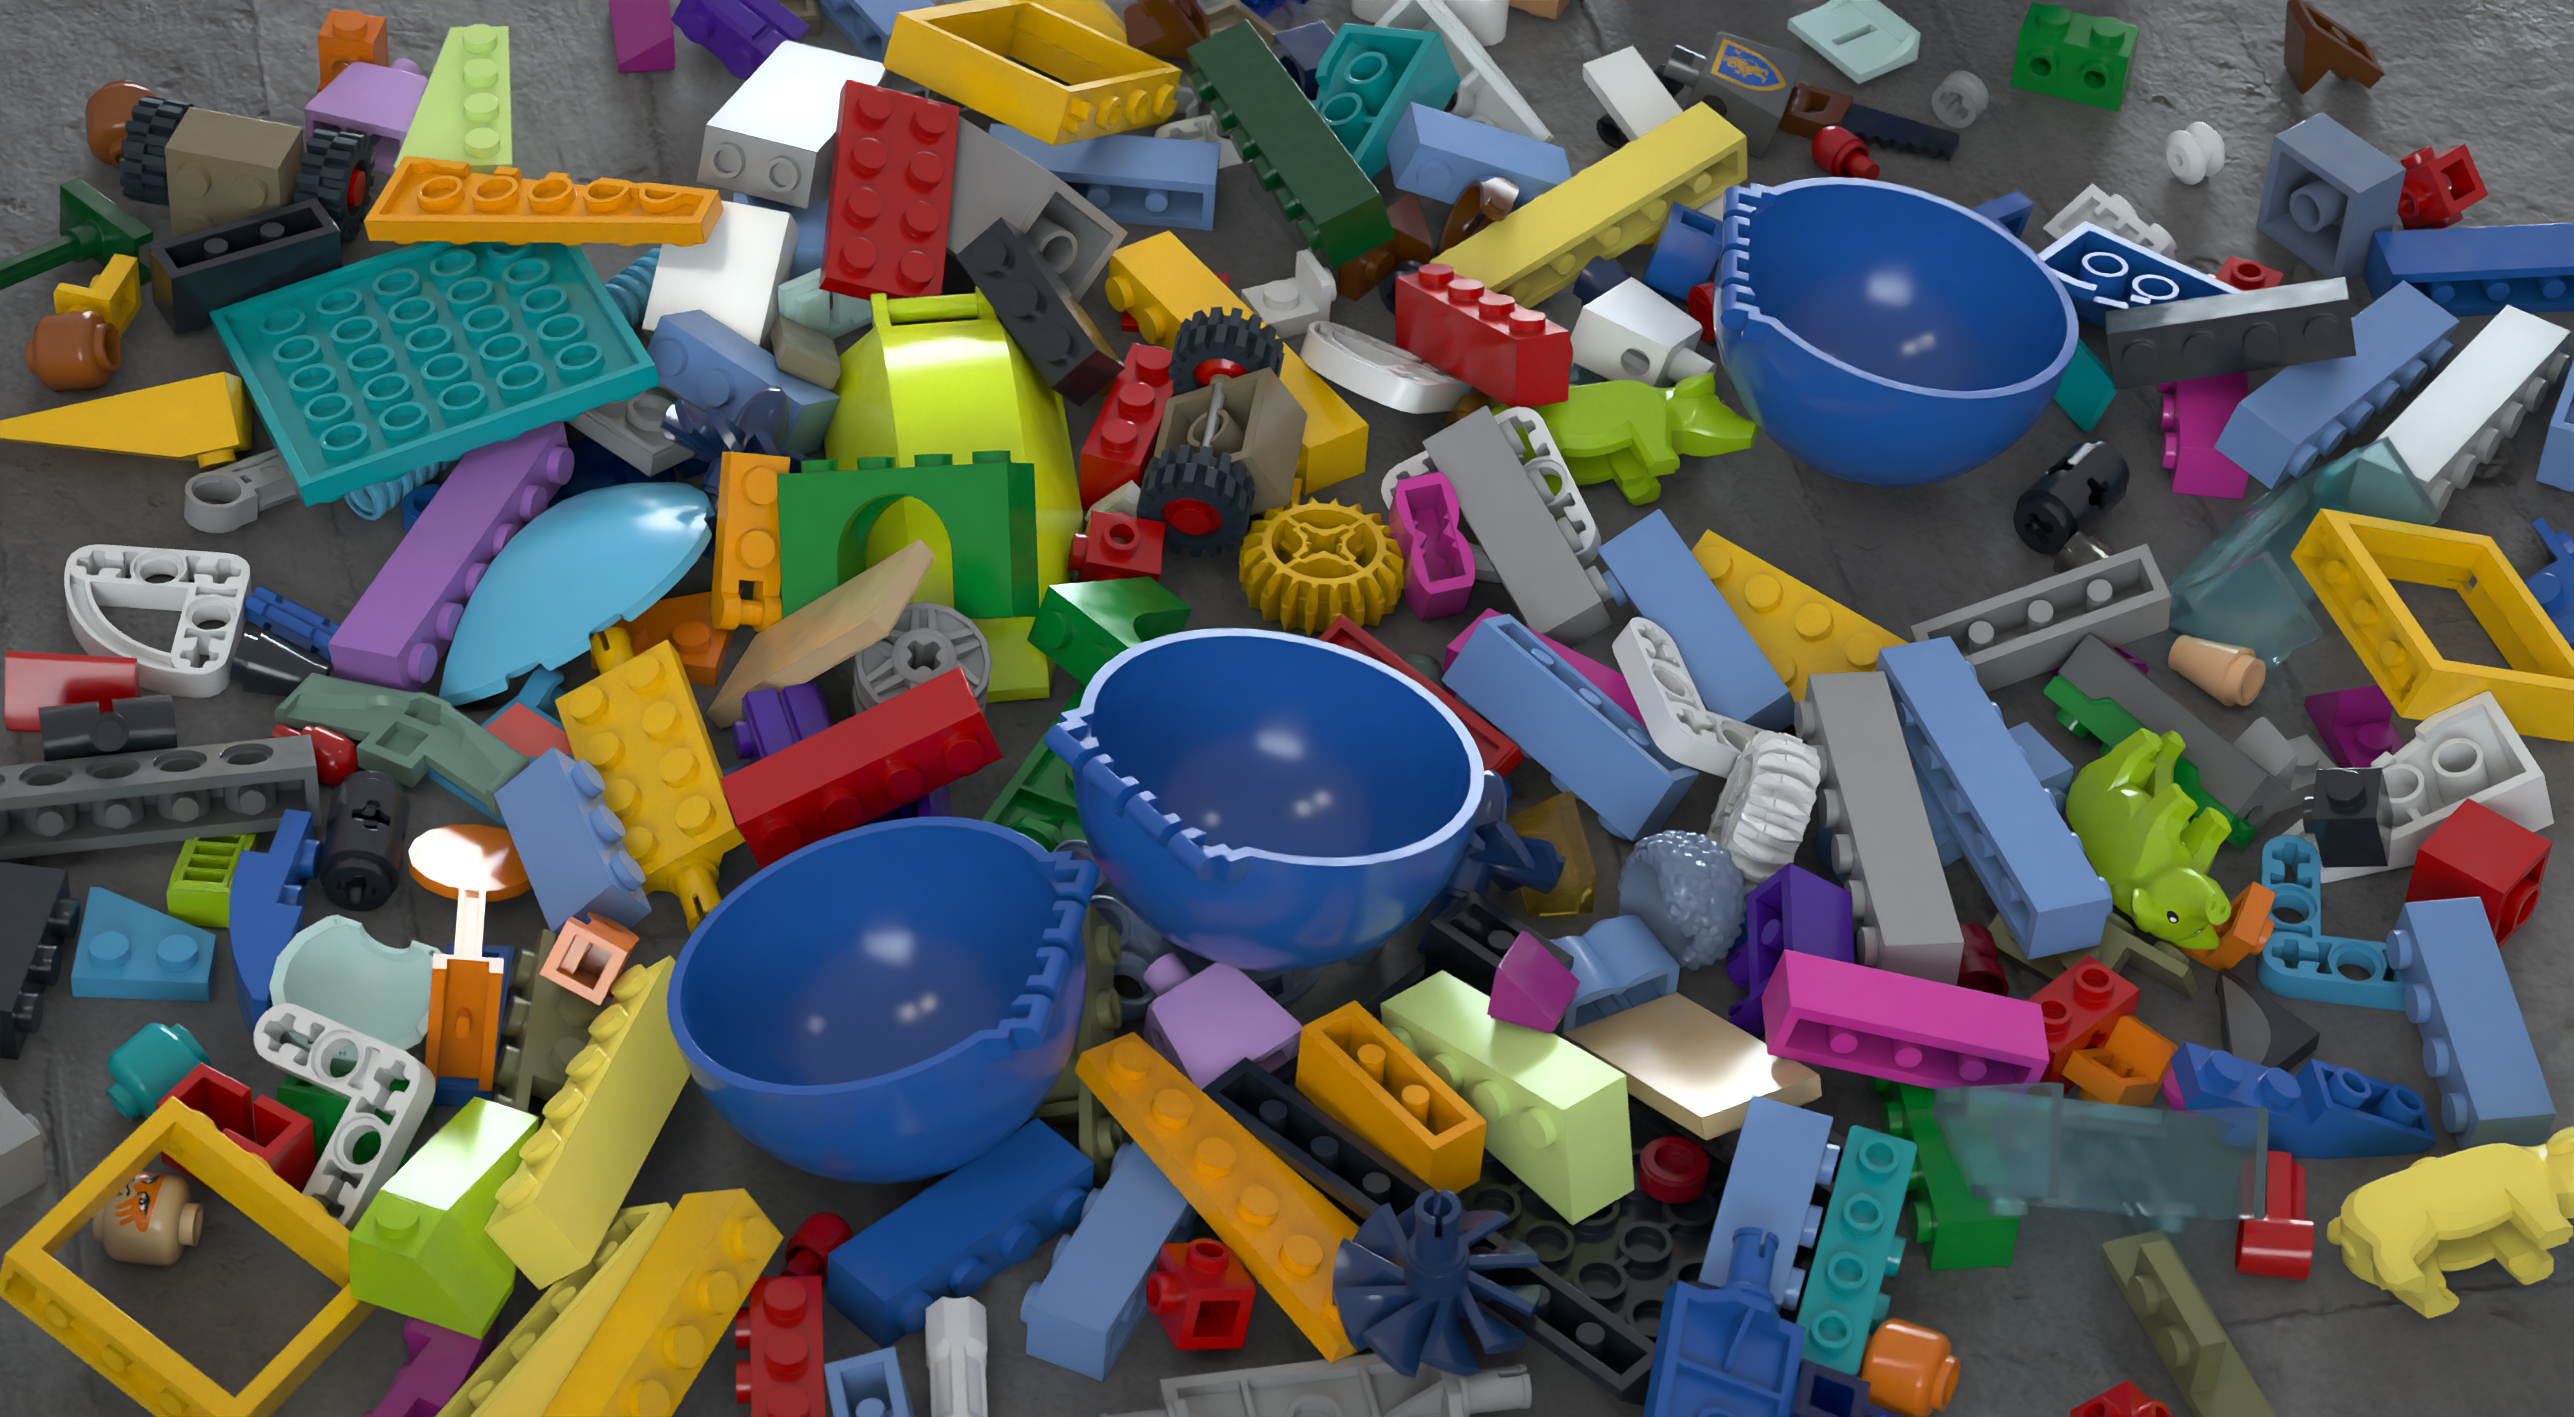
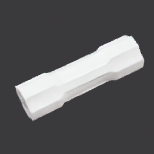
[925,1296,988,1417]

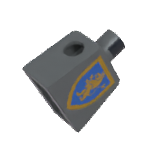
[1662,32,1803,160]

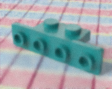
[1796,1125,1917,1382]

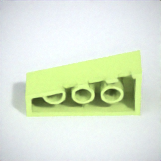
[393,24,513,175]
[1381,970,1635,1225]

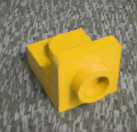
[53,253,142,338]

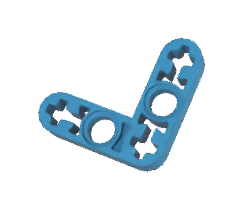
[2256,835,2406,1012]

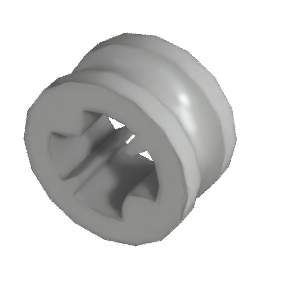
[1931,71,1989,128]

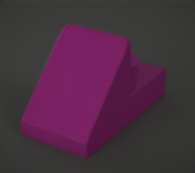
[2304,685,2405,768]

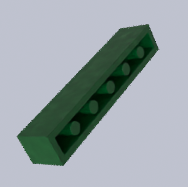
[1186,19,1396,269]

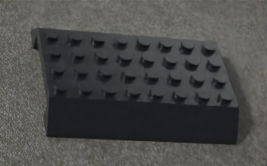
[1201,890,1847,1407]

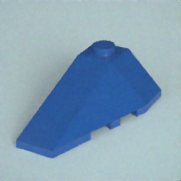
[2037,221,2243,326]

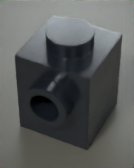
[2302,767,2393,868]

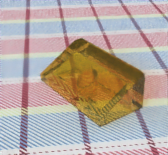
[1506,791,1596,917]

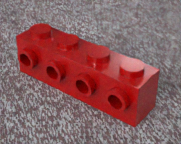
[1395,264,1573,408]
[720,666,1003,870]
[735,1276,825,1417]

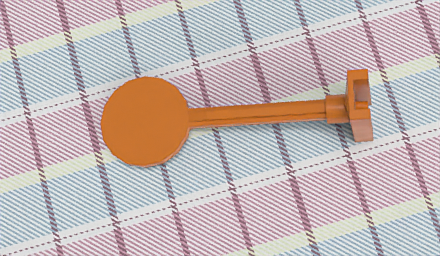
[407,824,532,1091]

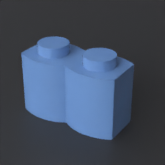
[1549,915,1680,1039]

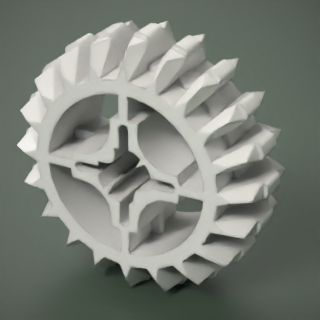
[1706,730,1821,903]

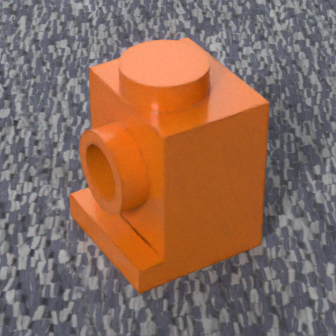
[317,9,389,94]

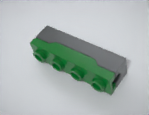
[2042,633,2292,851]

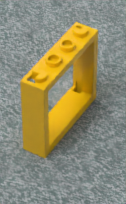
[882,0,1182,146]
[2290,508,2574,742]
[0,1095,378,1417]

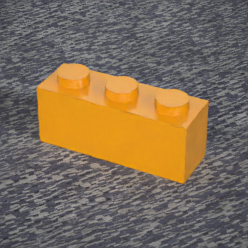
[1295,1000,1487,1194]

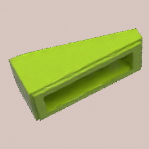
[166,833,260,928]

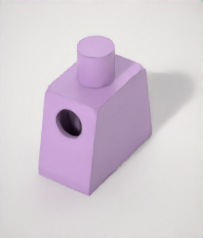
[304,58,429,175]
[1143,953,1302,1090]

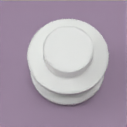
[2165,122,2225,185]

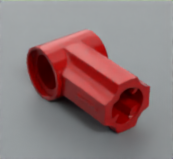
[2234,1150,2314,1282]

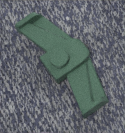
[274,673,530,817]

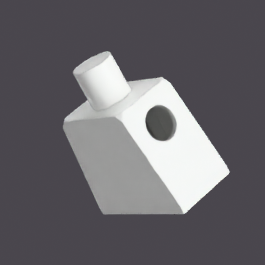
[1570,277,1717,388]

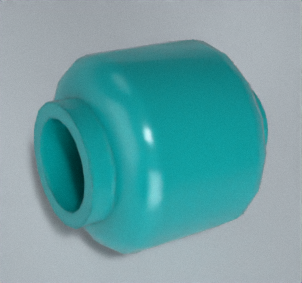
[105,1023,212,1122]

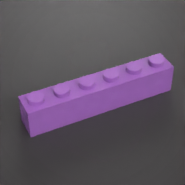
[328,421,574,693]

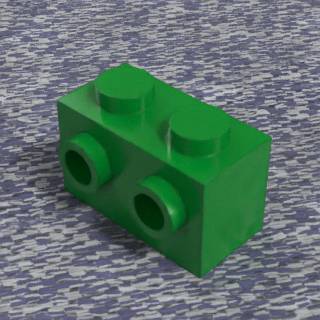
[2010,2,2141,112]

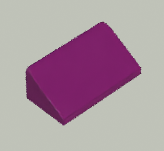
[609,0,675,73]
[1487,931,1580,1033]

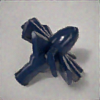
[660,386,812,561]
[1416,769,1566,956]
[1332,1189,1540,1378]

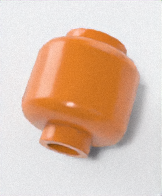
[1857,1318,1961,1417]

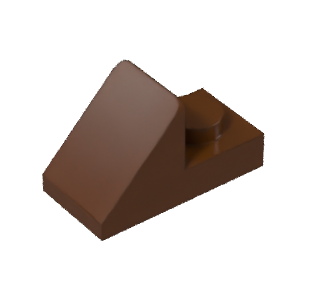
[1124,0,1211,60]
[2284,0,2385,95]
[1337,192,1433,302]

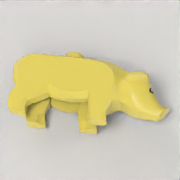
[2326,1126,2574,1319]

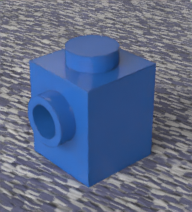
[1642,201,1723,302]

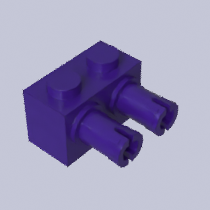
[1726,862,1855,1039]

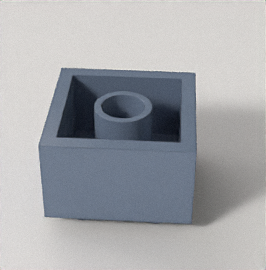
[2256,112,2406,281]

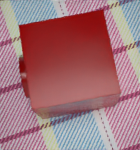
[2405,798,2553,949]

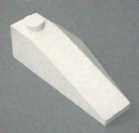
[1373,0,1554,143]
[2282,690,2554,884]

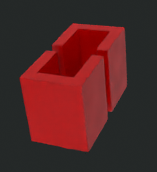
[156,1063,316,1193]

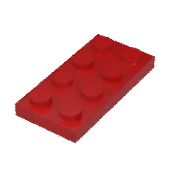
[819,79,960,301]

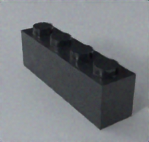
[2105,277,2356,390]

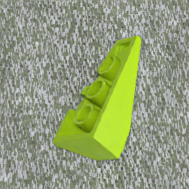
[348,1096,539,1340]

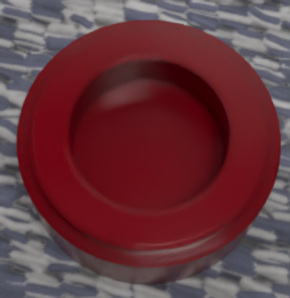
[1638,1137,1709,1203]

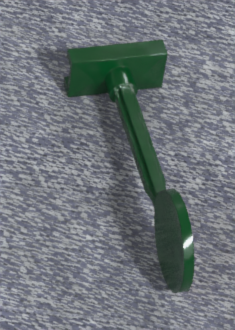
[0,178,154,290]

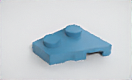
[71,887,218,1002]

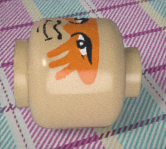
[93,1171,203,1267]

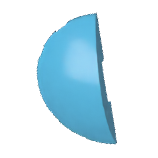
[438,482,716,706]

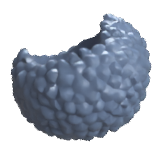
[1617,830,1747,971]

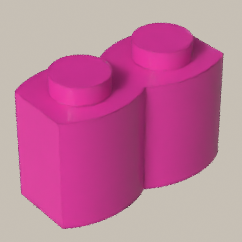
[1387,472,1475,621]

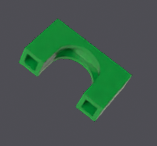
[777,451,1039,619]
[1027,576,1192,687]

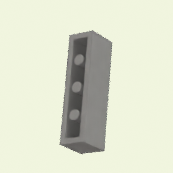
[1422,405,1613,648]
[1910,543,2171,693]

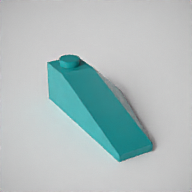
[1310,23,1461,180]

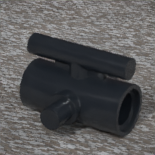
[39,693,178,762]

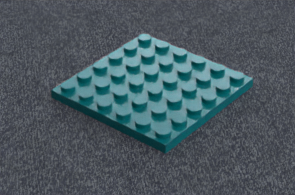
[209,241,660,507]

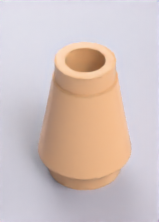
[2168,635,2266,706]

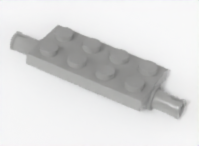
[1098,1353,1532,1417]

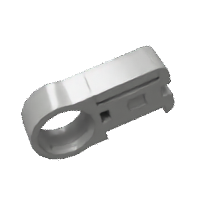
[184,449,302,533]

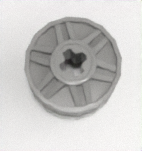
[850,602,992,717]

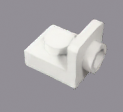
[1241,249,1336,338]

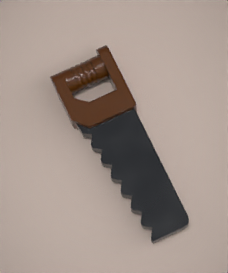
[1778,82,1960,161]

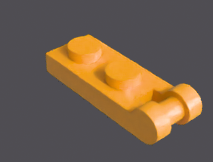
[710,452,790,632]

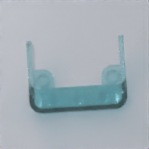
[2166,436,2442,671]
[1932,1083,2269,1233]

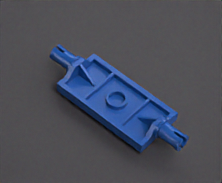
[1643,1227,1806,1417]

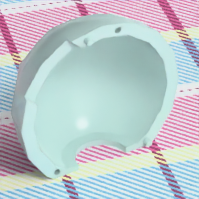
[269,915,442,1072]

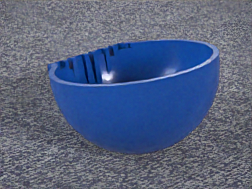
[1712,177,2079,487]
[1044,628,1484,972]
[667,817,1100,1184]

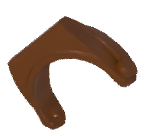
[1435,177,1519,258]

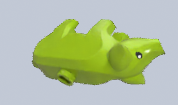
[1491,371,1760,521]
[2066,728,2232,950]

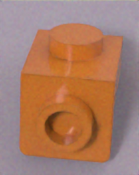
[2168,881,2277,972]
[2061,1015,2179,1112]

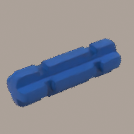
[244,587,341,663]

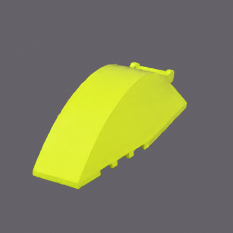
[823,286,1083,703]

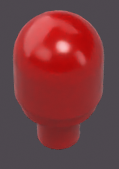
[1811,126,1880,180]
[270,723,359,785]
[779,1212,853,1282]

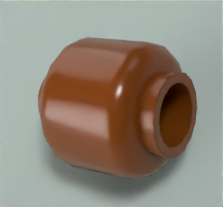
[85,80,157,168]
[25,310,122,393]

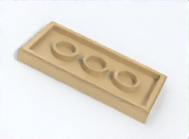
[706,539,935,729]
[1562,992,1822,1141]

